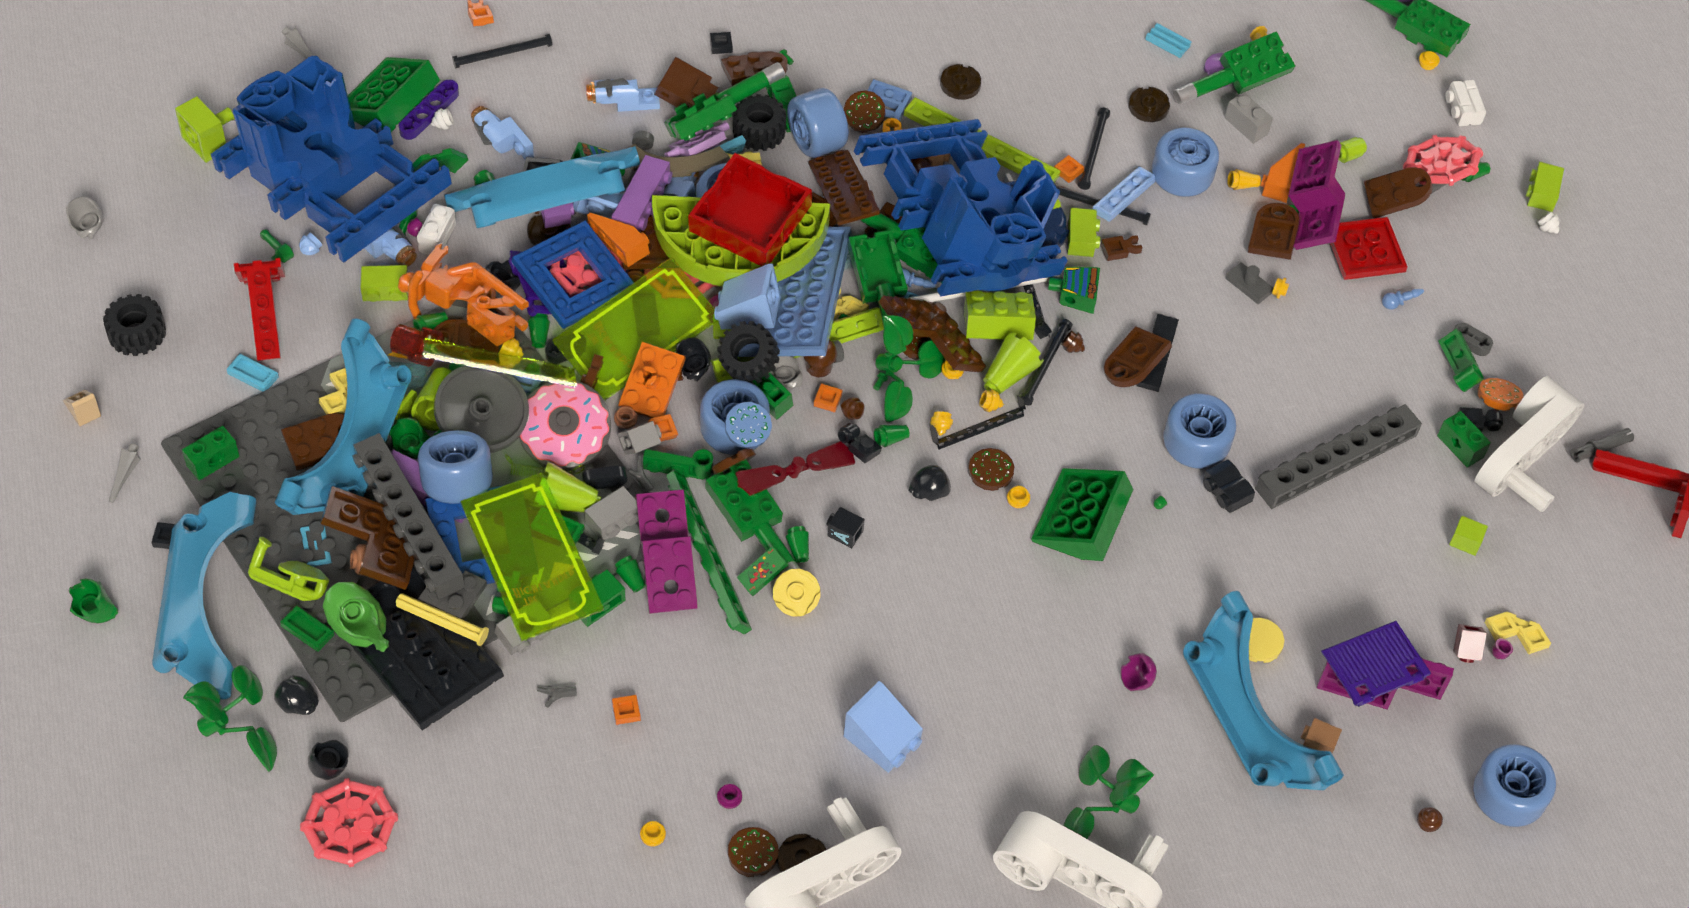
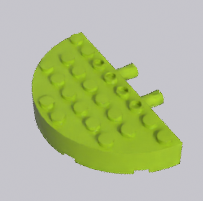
[652,195,830,287]

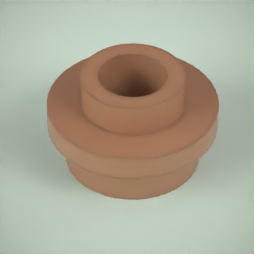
[614,406,637,429]

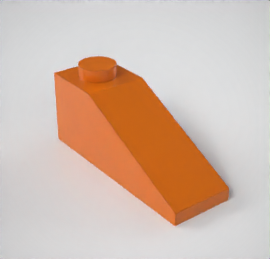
[1260,143,1305,203]
[587,212,650,267]

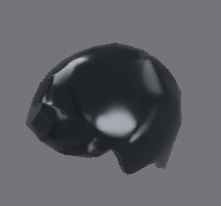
[485,260,521,291]
[676,337,711,382]
[908,465,951,501]
[274,675,319,715]
[307,740,349,780]

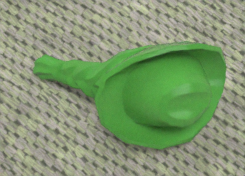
[323,582,389,652]

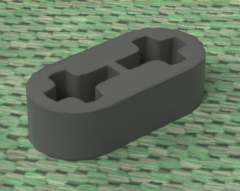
[1454,323,1493,356]

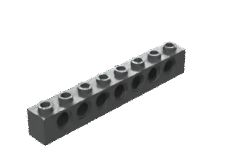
[1255,404,1422,510]
[352,433,465,600]

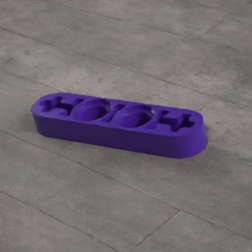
[399,80,459,140]

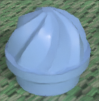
[299,233,323,255]

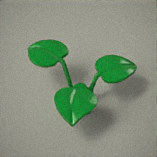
[876,315,945,422]
[183,665,277,772]
[1064,745,1154,839]

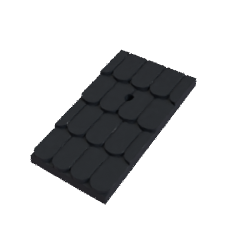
[349,567,504,731]

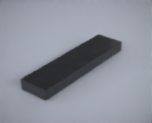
[1137,314,1179,392]

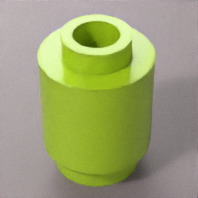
[1338,137,1367,163]

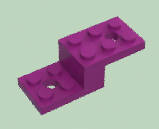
[1288,140,1346,250]
[636,490,698,614]
[1317,658,1454,710]

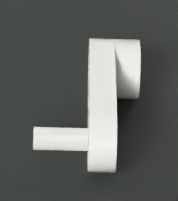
[1474,376,1585,512]
[744,797,902,908]
[993,811,1168,908]

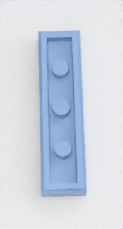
[1093,166,1155,222]

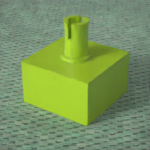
[175,96,235,163]

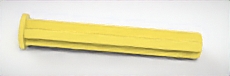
[396,593,489,646]

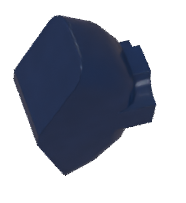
[1041,207,1069,247]

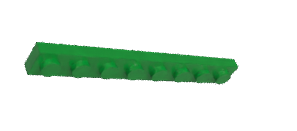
[666,470,752,635]

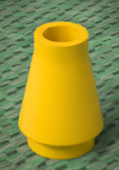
[1227,169,1261,190]

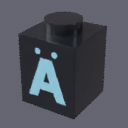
[826,507,865,549]

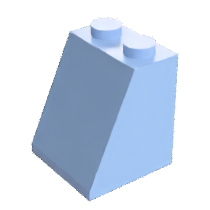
[714,264,781,329]
[844,681,923,773]

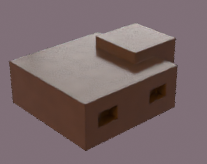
[654,57,719,108]

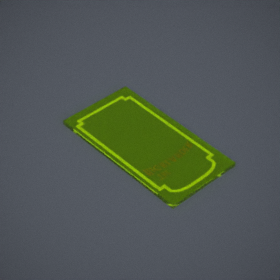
[552,257,719,401]
[422,338,578,387]
[460,472,604,642]

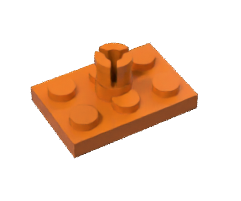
[618,342,686,418]

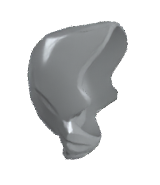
[66,196,103,239]
[769,356,803,389]

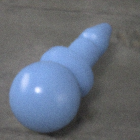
[902,268,936,288]
[1382,289,1424,310]

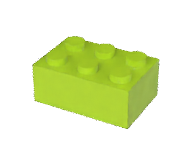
[964,291,1036,340]

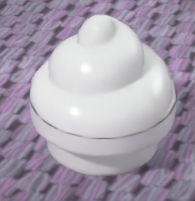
[431,108,454,130]
[1538,211,1560,234]

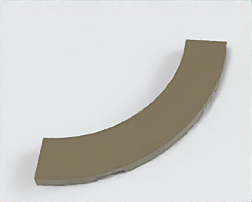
[628,144,730,177]

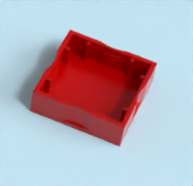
[688,153,812,267]

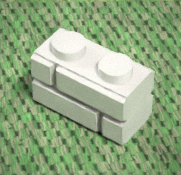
[1446,80,1486,126]
[417,204,456,255]

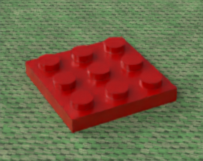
[1330,217,1408,280]

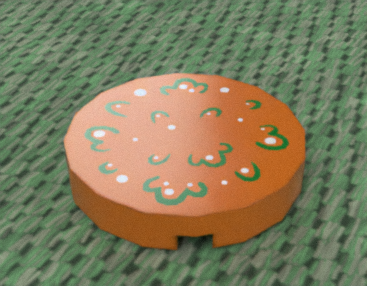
[1477,378,1523,411]

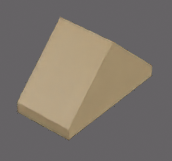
[63,390,101,426]

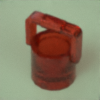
[390,324,445,367]

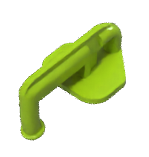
[248,537,329,601]

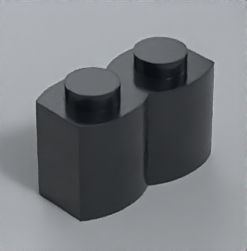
[1203,460,1255,513]

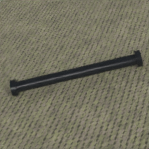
[452,34,553,69]
[1078,107,1111,190]
[1053,182,1151,226]
[1020,319,1073,406]

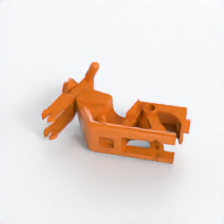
[398,244,529,346]

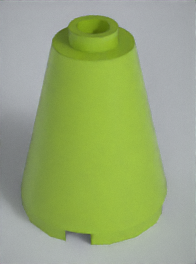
[983,332,1044,394]
[411,368,452,431]
[533,462,601,513]

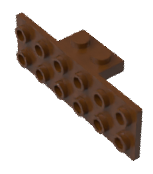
[808,150,880,226]

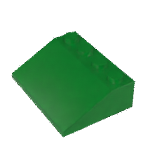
[348,57,440,132]
[1031,468,1134,561]

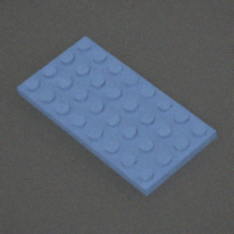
[738,227,852,357]

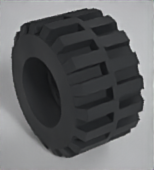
[733,94,786,151]
[103,294,166,356]
[717,321,780,383]

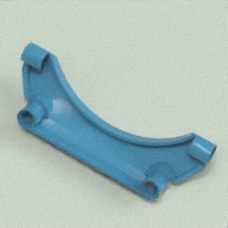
[444,146,640,228]
[275,319,412,515]
[152,492,257,700]
[1183,591,1344,791]

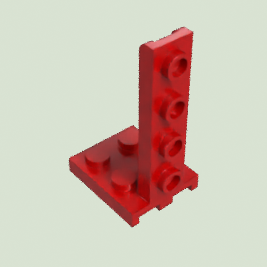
[234,258,285,361]
[1592,449,1689,539]

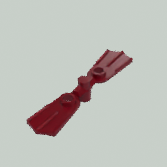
[735,441,855,496]

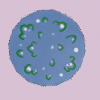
[725,402,772,449]

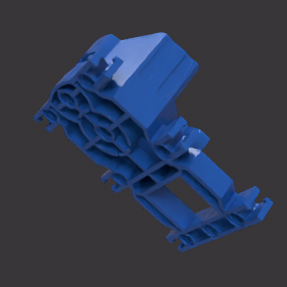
[211,56,452,263]
[854,119,1068,297]

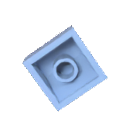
[573,192,624,219]

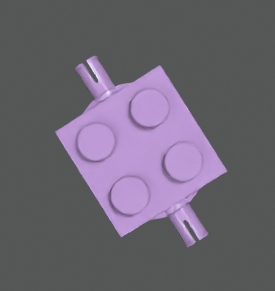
[664,121,730,157]

